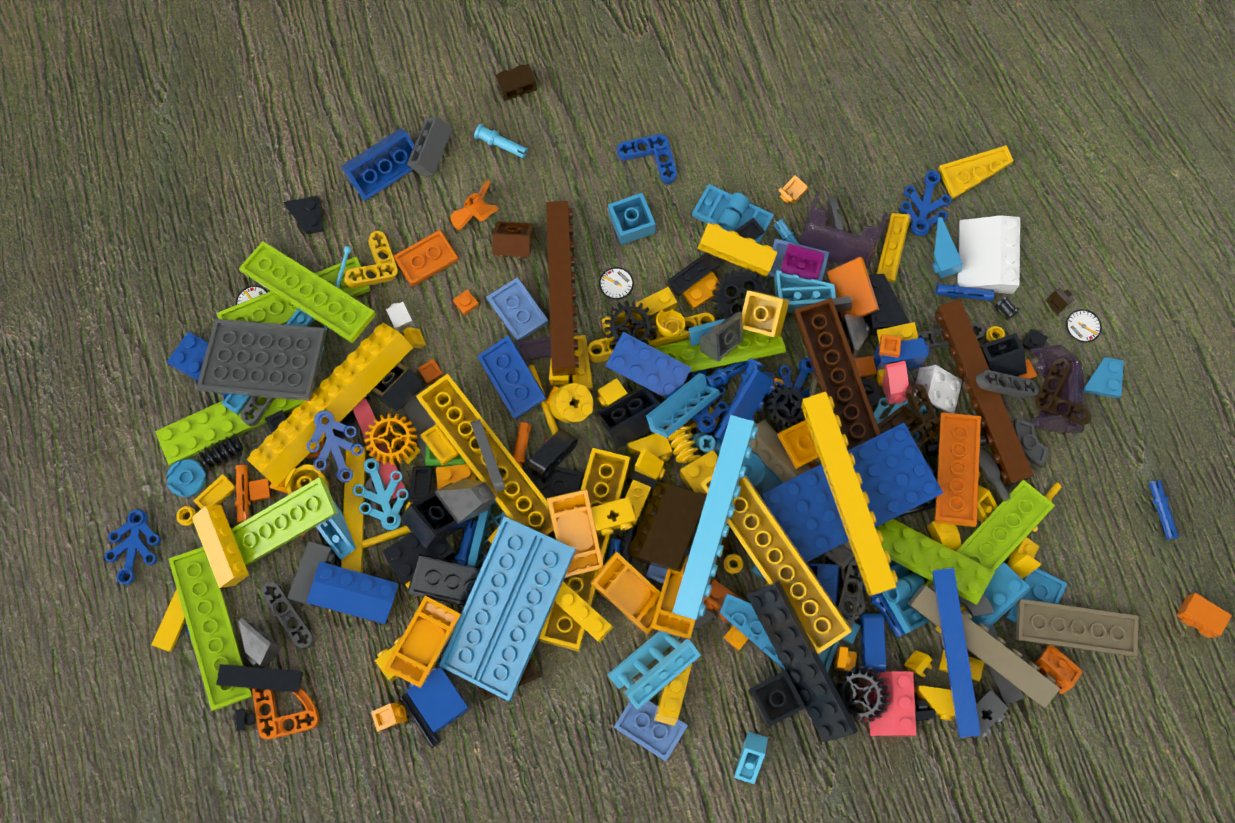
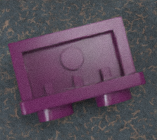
[780,244,824,280]

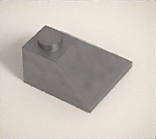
[700,312,743,362]
[841,314,870,359]
[435,478,496,524]
[238,618,282,667]

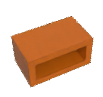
[1176,593,1232,638]

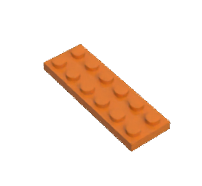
[934,412,981,527]

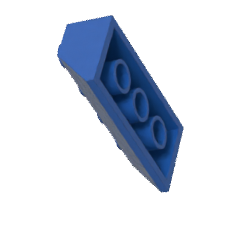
[340,128,415,201]
[713,368,774,441]
[306,561,398,624]

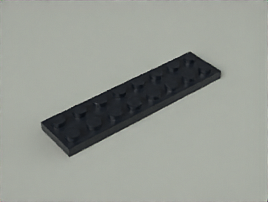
[747,581,858,742]

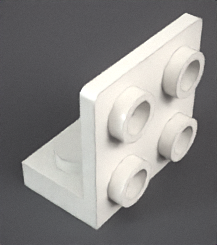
[914,365,962,414]

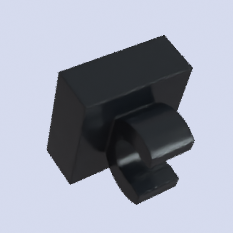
[915,700,936,721]
[234,709,255,733]

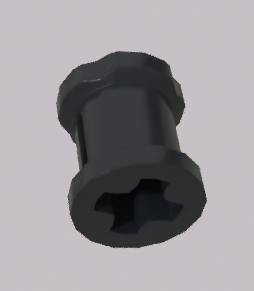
[994,296,1020,320]

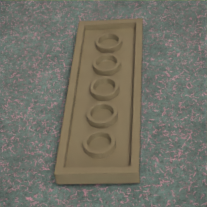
[1016,599,1139,657]

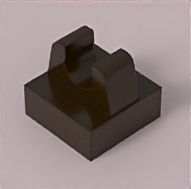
[1045,287,1072,314]

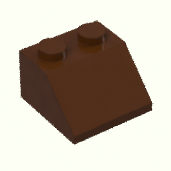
[492,221,534,259]

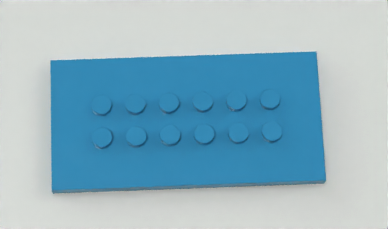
[439,516,577,701]

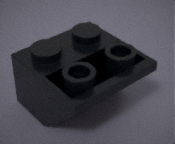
[980,333,1027,383]

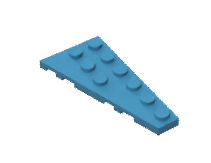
[719,594,839,672]

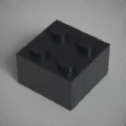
[371,363,423,412]
[748,670,806,728]

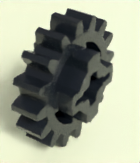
[765,385,805,428]

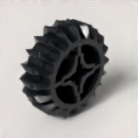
[604,300,656,345]
[836,666,892,723]

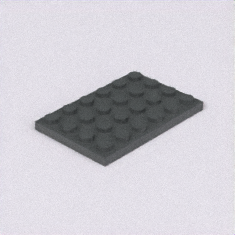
[197,319,327,401]

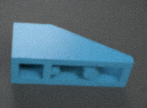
[932,217,963,279]
[316,502,356,560]

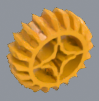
[364,413,418,465]

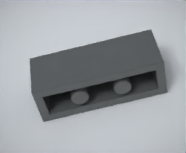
[407,116,452,176]
[287,541,336,608]

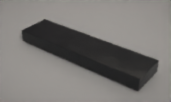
[216,664,303,693]

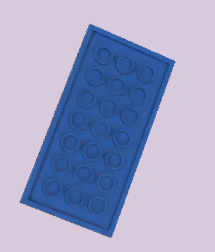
[762,423,943,562]

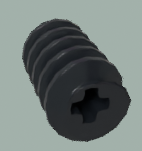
[198,433,244,471]

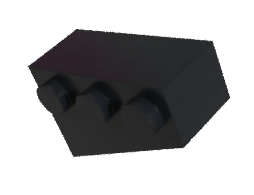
[866,274,910,336]

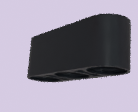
[528,429,578,478]

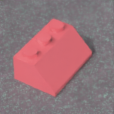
[868,671,916,737]

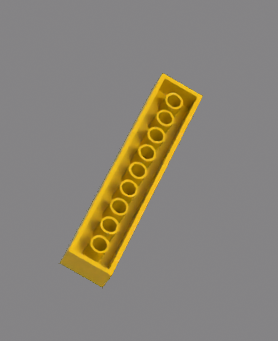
[247,323,413,487]
[416,373,555,538]
[801,392,898,597]
[540,448,630,652]
[700,475,852,654]

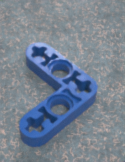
[617,134,677,184]

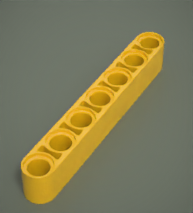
[588,313,715,363]

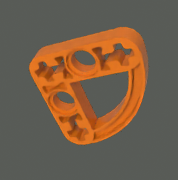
[252,688,320,740]

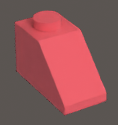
[882,361,909,404]

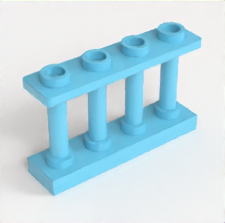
[608,631,701,710]

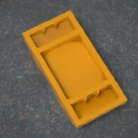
[547,489,603,577]
[590,552,661,635]
[651,556,695,640]
[384,596,461,688]

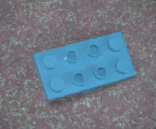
[692,184,774,244]
[882,559,930,634]

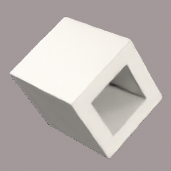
[386,302,415,333]

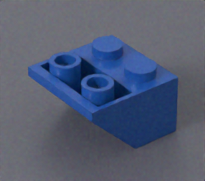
[807,563,840,607]

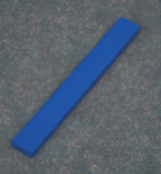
[932,568,981,738]

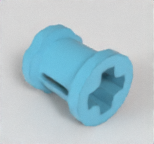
[692,432,715,452]

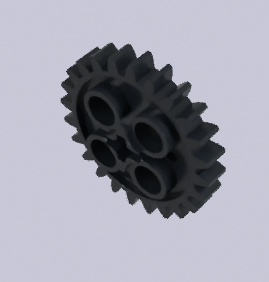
[711,268,771,320]

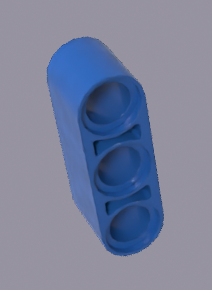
[860,613,886,672]

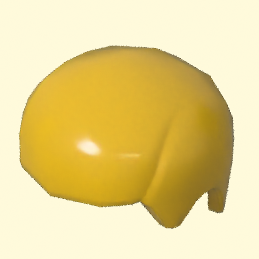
[656,309,685,337]

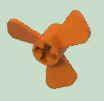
[450,179,499,230]

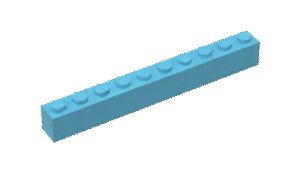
[673,415,758,620]

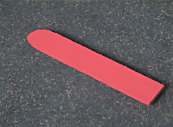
[353,398,406,500]

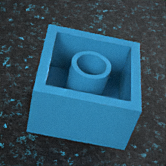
[608,193,656,245]

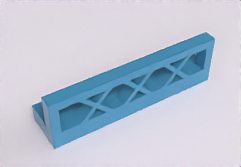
[646,373,720,438]
[467,501,506,567]

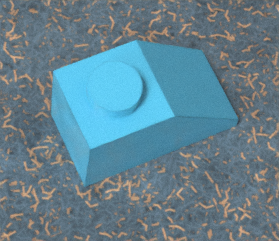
[734,731,768,784]

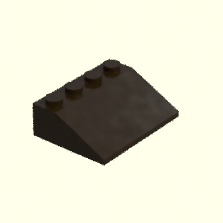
[627,483,707,572]

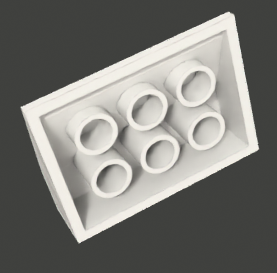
[957,216,1020,294]

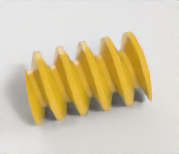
[666,421,701,464]

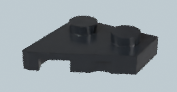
[284,196,324,235]

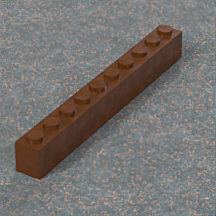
[546,201,579,376]
[935,299,1034,487]

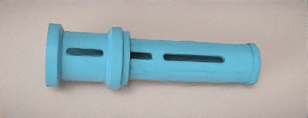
[474,124,528,159]

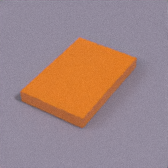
[393,230,459,288]
[827,257,879,319]

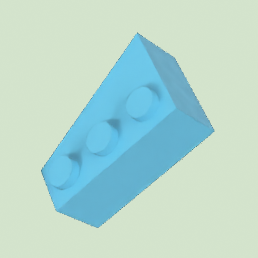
[774,270,836,313]

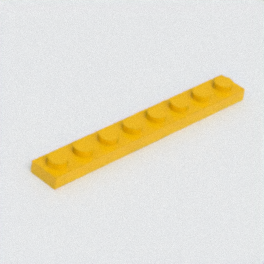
[487,527,613,643]

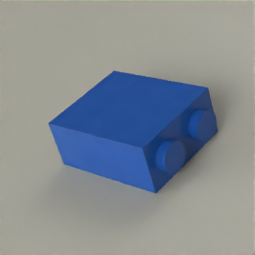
[873,338,929,376]
[406,667,470,733]

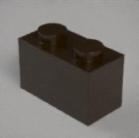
[495,63,537,101]

